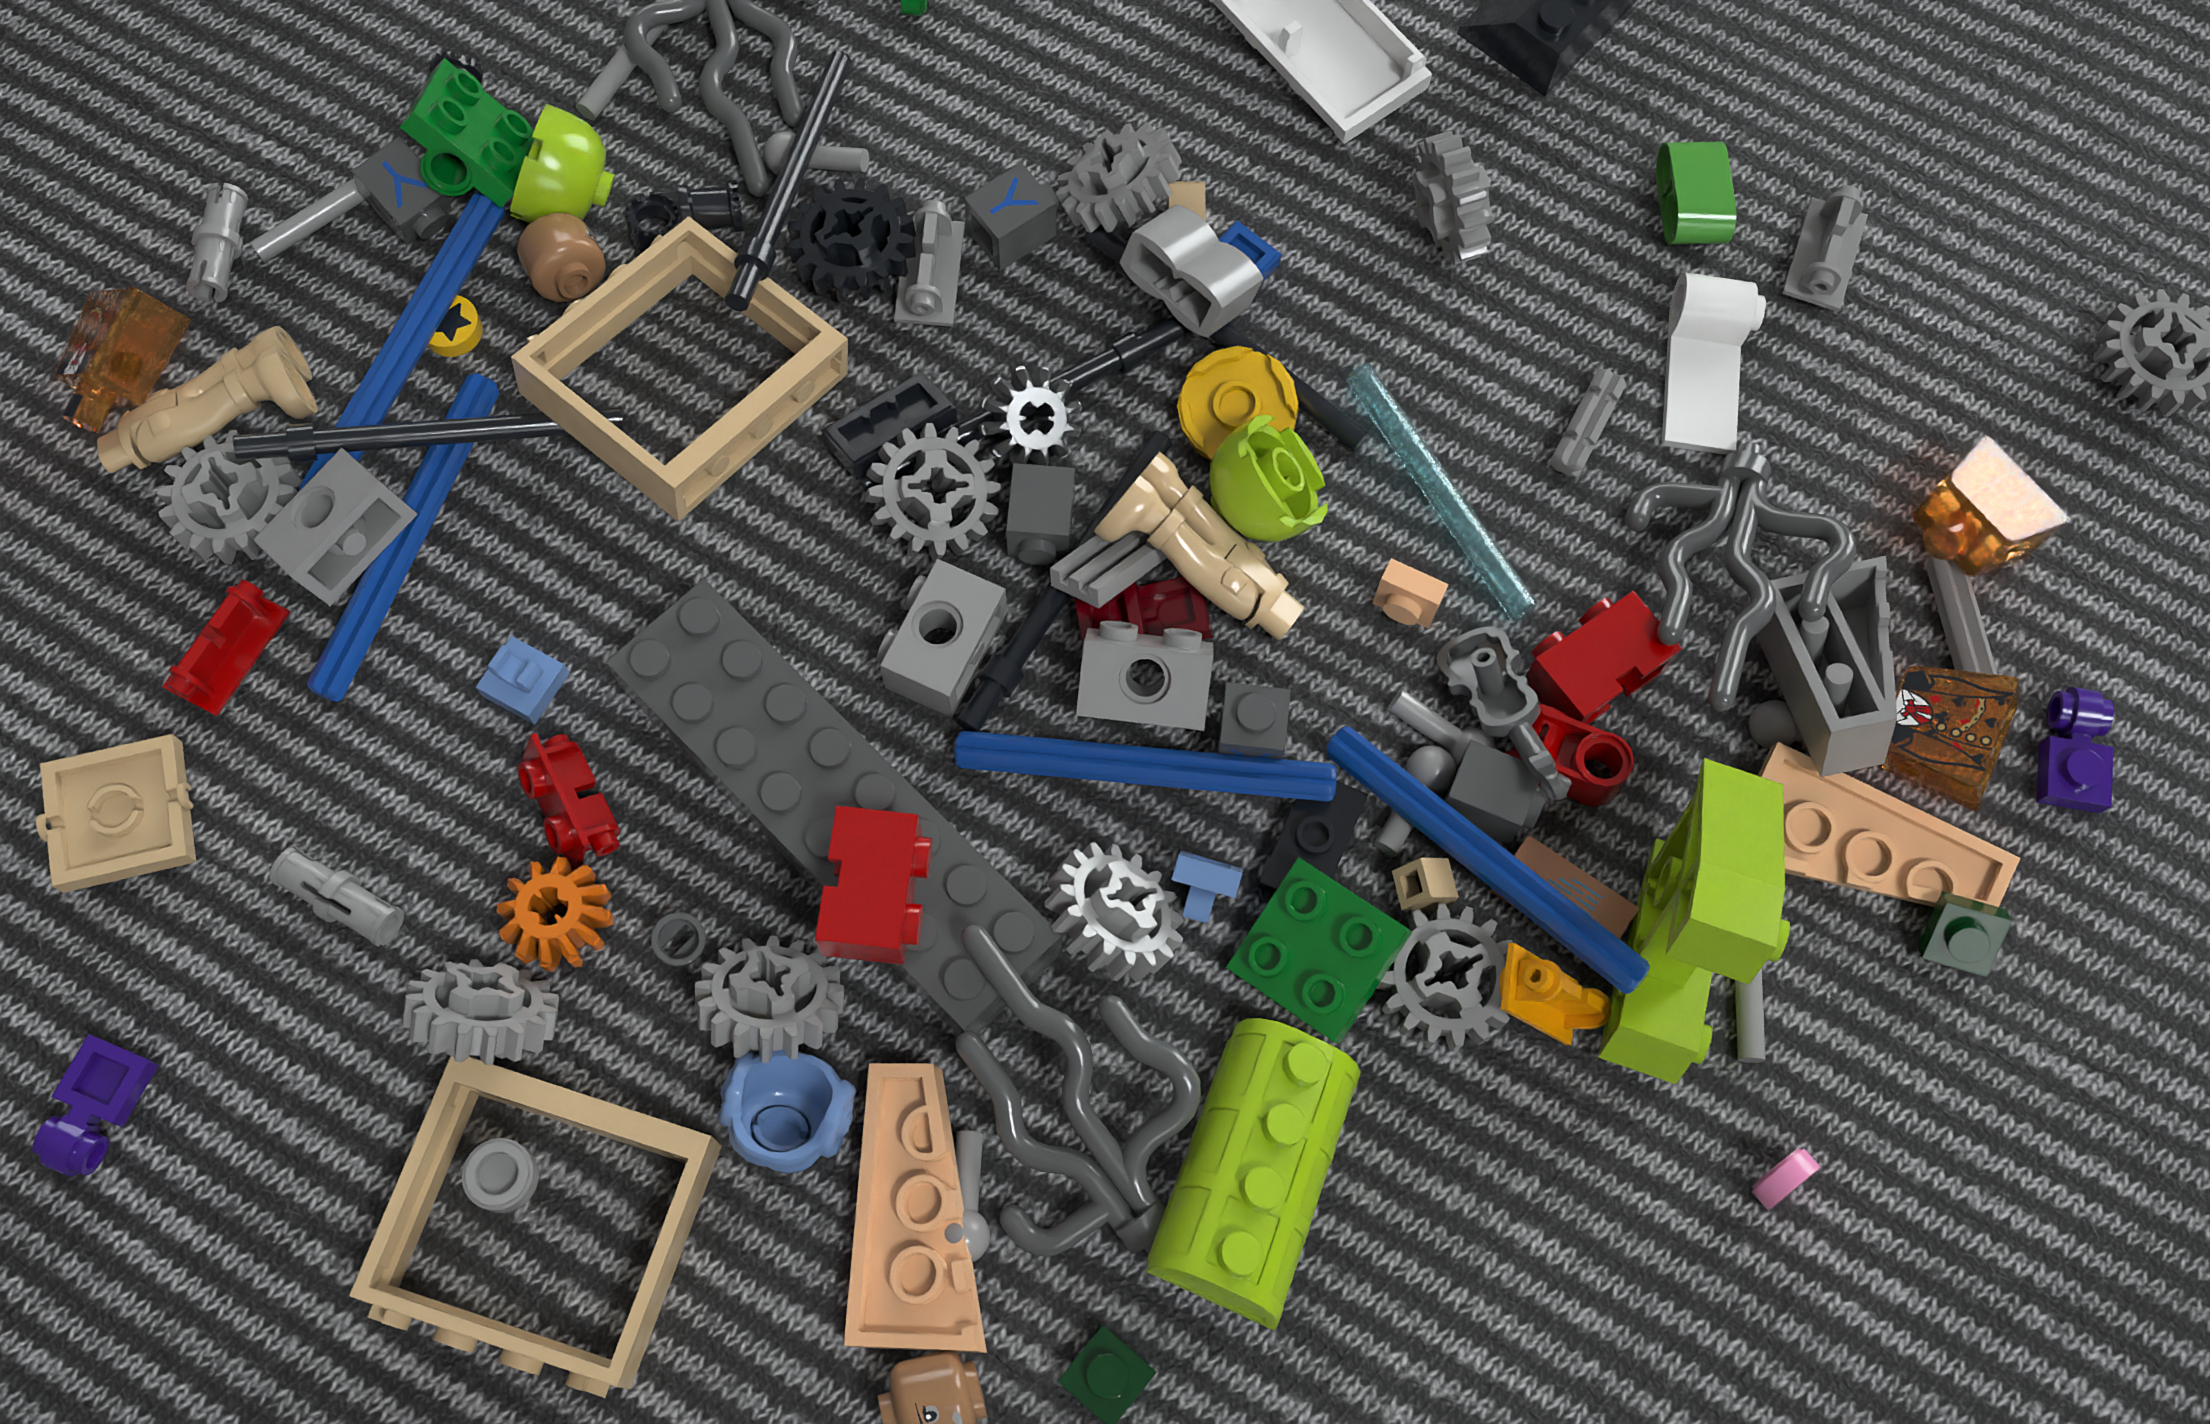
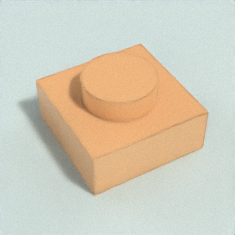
[1372,558,1449,629]

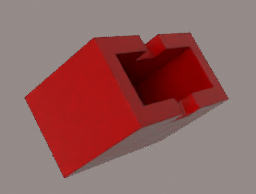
[1525,591,1683,725]
[815,805,933,965]

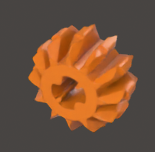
[496,856,614,972]

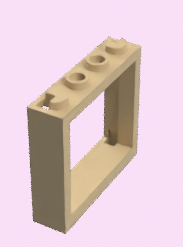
[511,216,848,522]
[349,1056,722,1398]

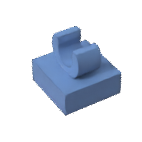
[475,636,570,725]
[1171,850,1243,924]

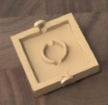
[36,734,196,893]

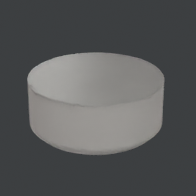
[462,1138,539,1213]

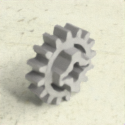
[1056,122,1182,233]
[1412,130,1493,265]
[2093,289,2210,417]
[864,423,1001,561]
[157,430,302,564]
[1045,842,1184,982]
[1376,903,1513,1052]
[695,936,844,1063]
[402,959,559,1065]

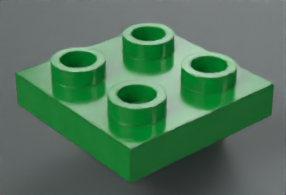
[399,58,535,208]
[1226,857,1413,1044]

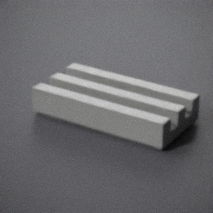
[1050,531,1168,608]

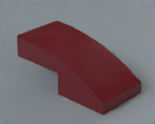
[1074,576,1214,646]

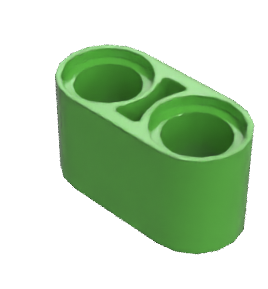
[1656,141,1737,245]

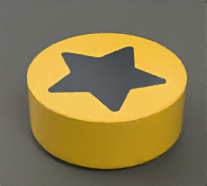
[428,295,483,357]

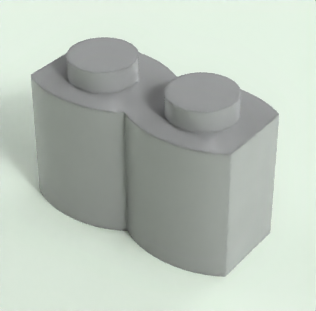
[1120,205,1264,337]

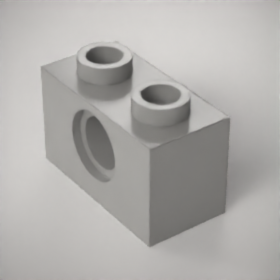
[253,448,418,606]
[877,559,1007,718]
[1076,621,1213,731]

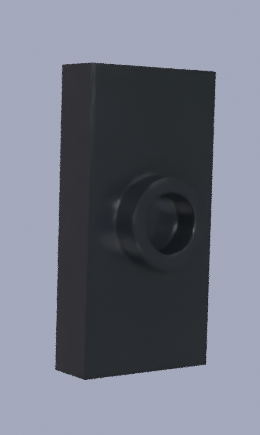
[821,371,958,480]
[1258,780,1369,894]

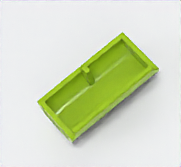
[1145,1018,1361,1330]

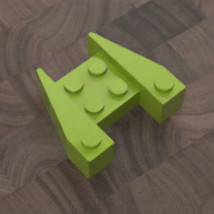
[1598,758,1790,1085]

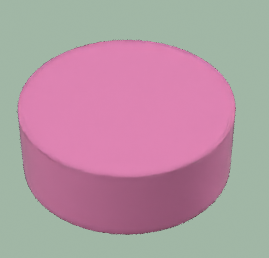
[1752,1148,1821,1211]

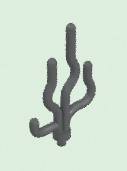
[623,0,820,197]
[1625,442,1857,712]
[955,924,1201,1257]

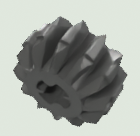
[978,366,1082,467]

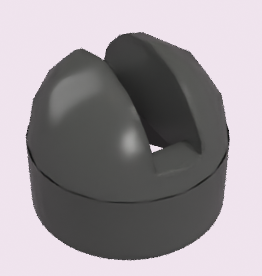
[651,912,706,967]

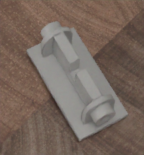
[1782,185,1868,312]
[894,200,965,327]

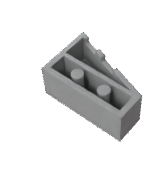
[1756,556,1897,777]

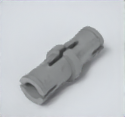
[186,183,248,302]
[270,846,404,947]

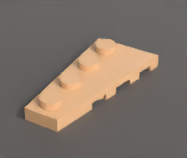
[1758,742,2020,907]
[844,1063,987,1353]

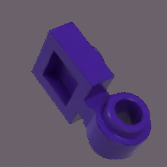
[2036,687,2114,814]
[33,1034,159,1177]

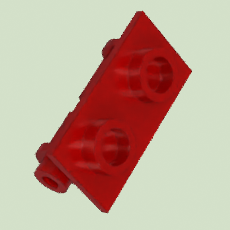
[162,579,290,717]
[518,733,621,871]

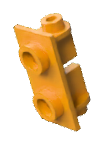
[1499,943,1611,1045]

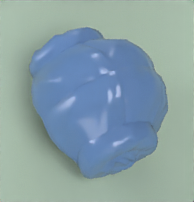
[717,1050,857,1174]

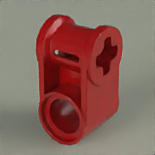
[1505,704,1634,807]

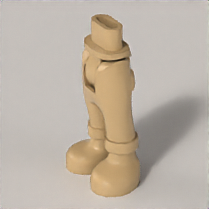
[97,326,318,474]
[1093,452,1304,641]

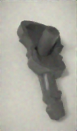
[1437,626,1572,801]

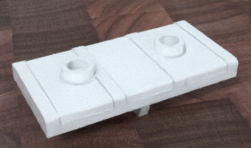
[1209,0,1432,144]

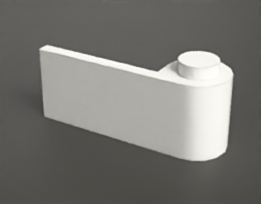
[1661,272,1766,455]

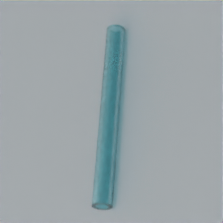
[1346,363,1538,621]

